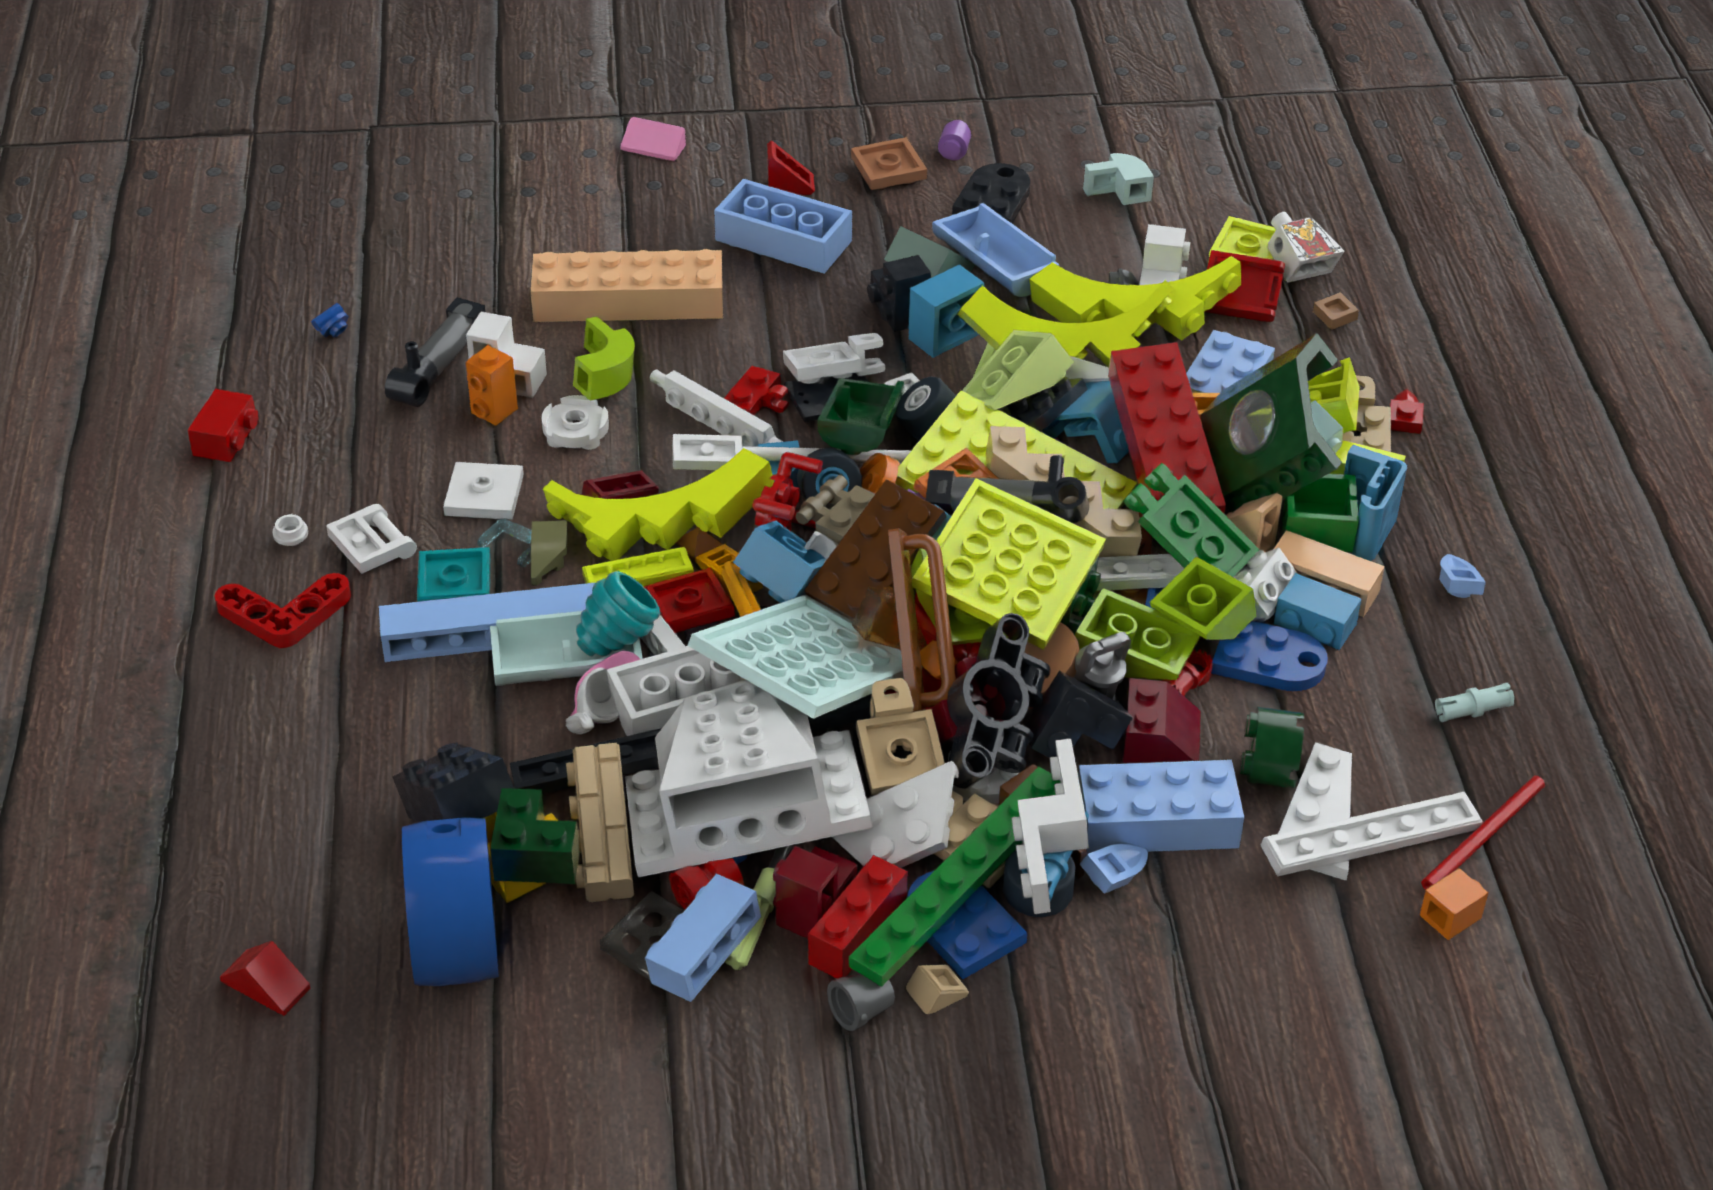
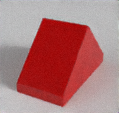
[767,140,815,195]
[220,941,311,1016]

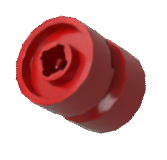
[669,858,744,910]

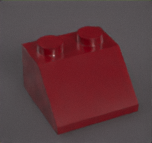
[1123,678,1201,763]

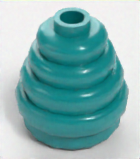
[576,571,660,657]

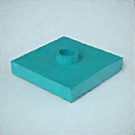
[417,547,491,602]

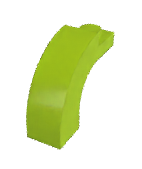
[573,317,635,401]

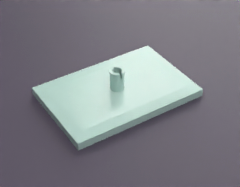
[688,595,923,719]

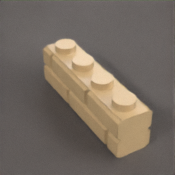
[566,743,634,902]

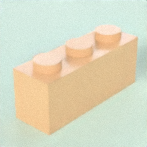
[1274,530,1385,617]

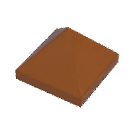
[676,527,723,562]

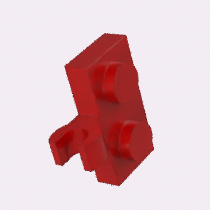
[724,366,789,416]

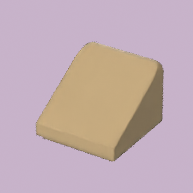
[906,965,969,1014]

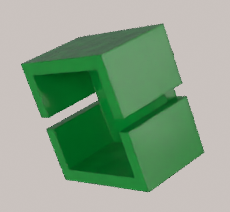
[1281,473,1359,552]

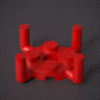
[752,452,823,531]

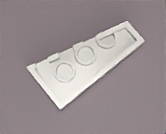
[1278,742,1352,880]

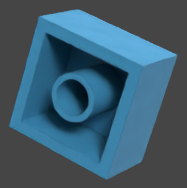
[909,264,984,358]
[733,521,826,603]

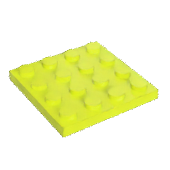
[911,478,1106,650]

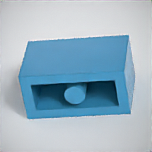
[1274,573,1362,650]

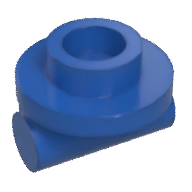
[311,303,349,337]

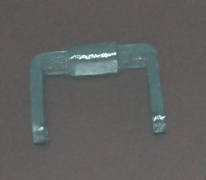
[477,519,532,567]

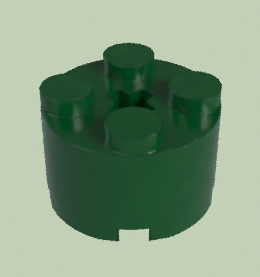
[1239,707,1304,788]

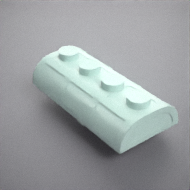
[490,611,643,686]

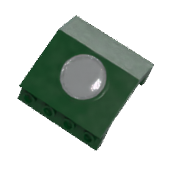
[1201,333,1342,512]

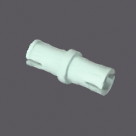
[1435,683,1514,722]

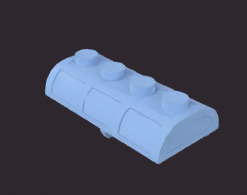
[932,203,1059,297]

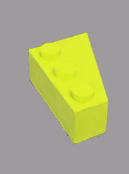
[1247,357,1360,447]

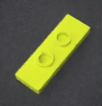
[582,547,694,587]

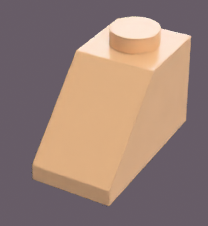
[1226,493,1283,552]

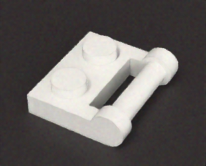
[326,504,417,574]

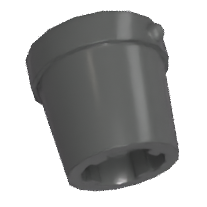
[827,973,895,1031]

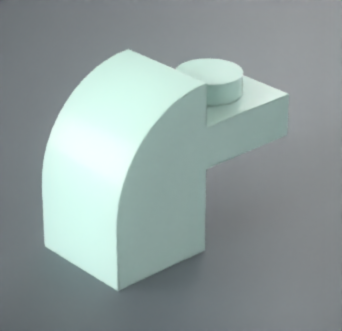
[1083,153,1154,205]

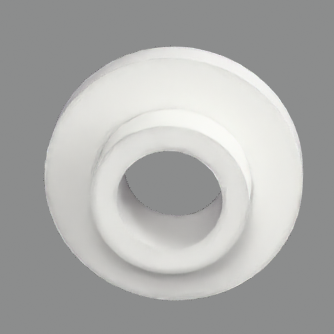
[273,514,308,546]

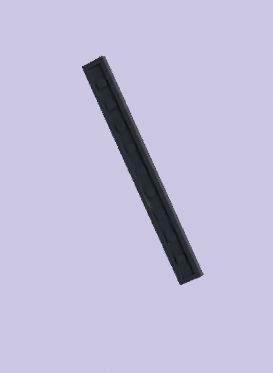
[510,694,872,794]

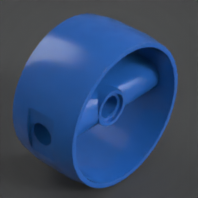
[402,817,499,987]

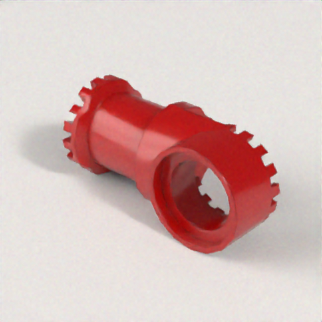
[1160,649,1213,697]

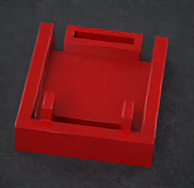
[1204,250,1285,322]

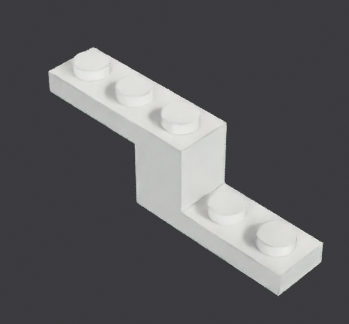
[1012,739,1089,914]

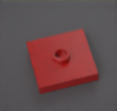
[644,568,735,633]

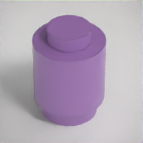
[938,120,971,160]

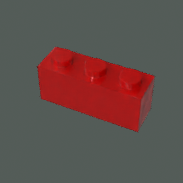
[808,855,908,979]

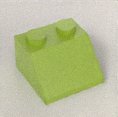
[1150,557,1256,640]

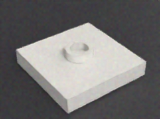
[443,462,524,520]

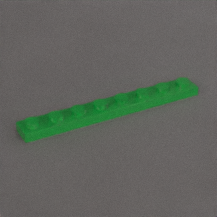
[849,766,1061,987]

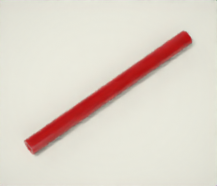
[1421,775,1545,890]

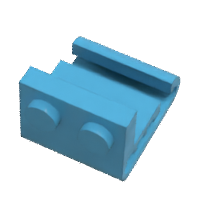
[1042,381,1129,463]
[1344,445,1407,561]

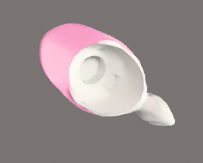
[566,651,641,734]

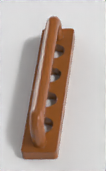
[888,528,956,712]

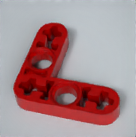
[214,573,351,648]

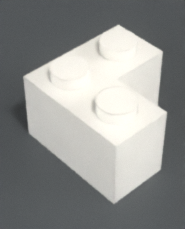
[1139,224,1190,285]
[466,312,547,398]

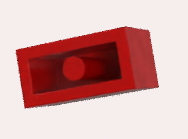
[187,389,259,462]

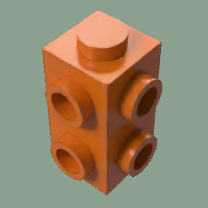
[466,345,518,426]

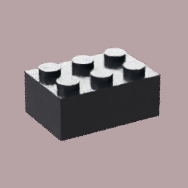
[392,743,514,822]

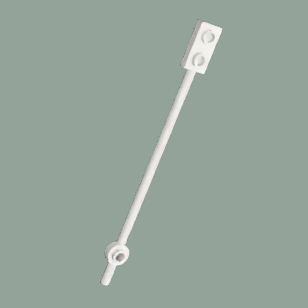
[672,434,911,470]

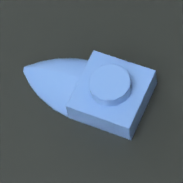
[1439,554,1485,598]
[1080,844,1148,894]

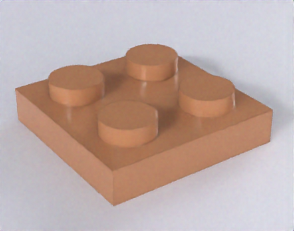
[851,137,927,190]

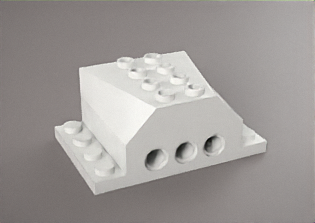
[625,683,873,877]

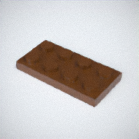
[804,479,946,628]

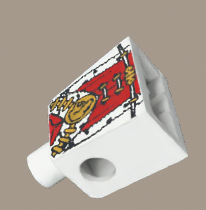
[1268,212,1344,282]

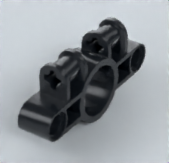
[947,613,1051,789]

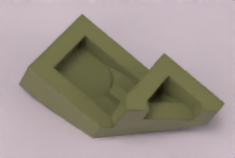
[531,521,568,585]

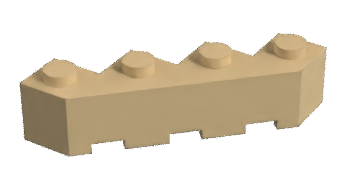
[986,426,1142,557]

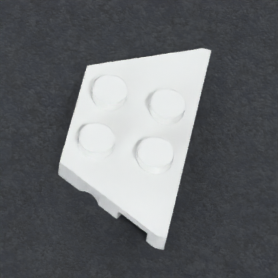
[832,761,959,868]

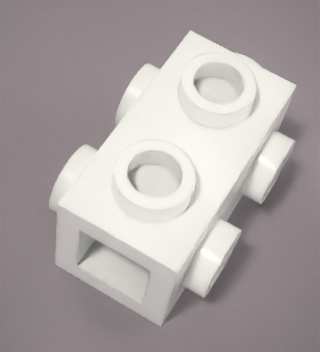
[1234,548,1298,622]

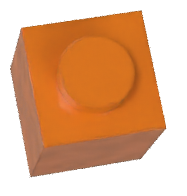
[1420,868,1488,940]

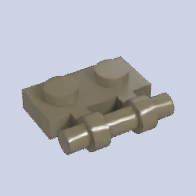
[796,475,875,544]

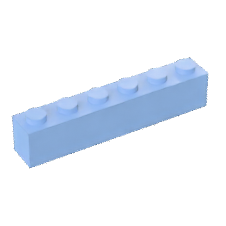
[379,583,595,662]

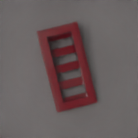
[582,470,659,499]

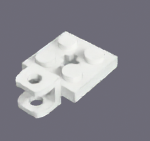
[783,333,885,384]

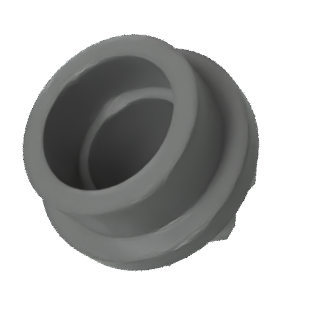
[1108,268,1138,285]

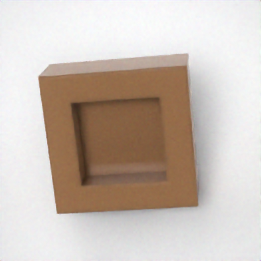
[1313,292,1359,330]

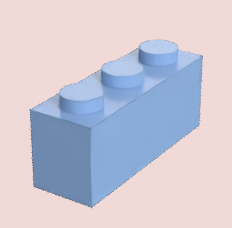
[645,874,761,1002]

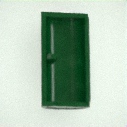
[817,378,905,455]

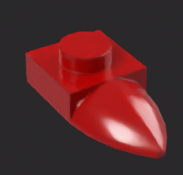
[1389,389,1424,434]

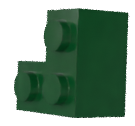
[490,788,580,884]

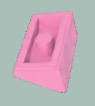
[620,117,686,161]

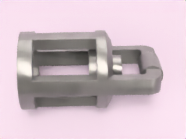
[1074,632,1131,700]

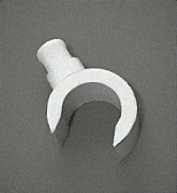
[804,531,838,563]

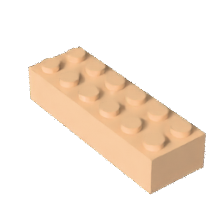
[531,249,723,322]

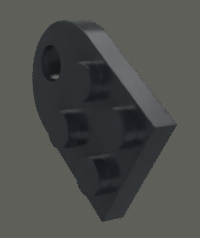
[952,163,1030,223]
[1001,377,1088,431]

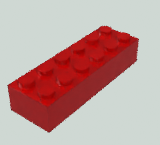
[1108,342,1226,513]

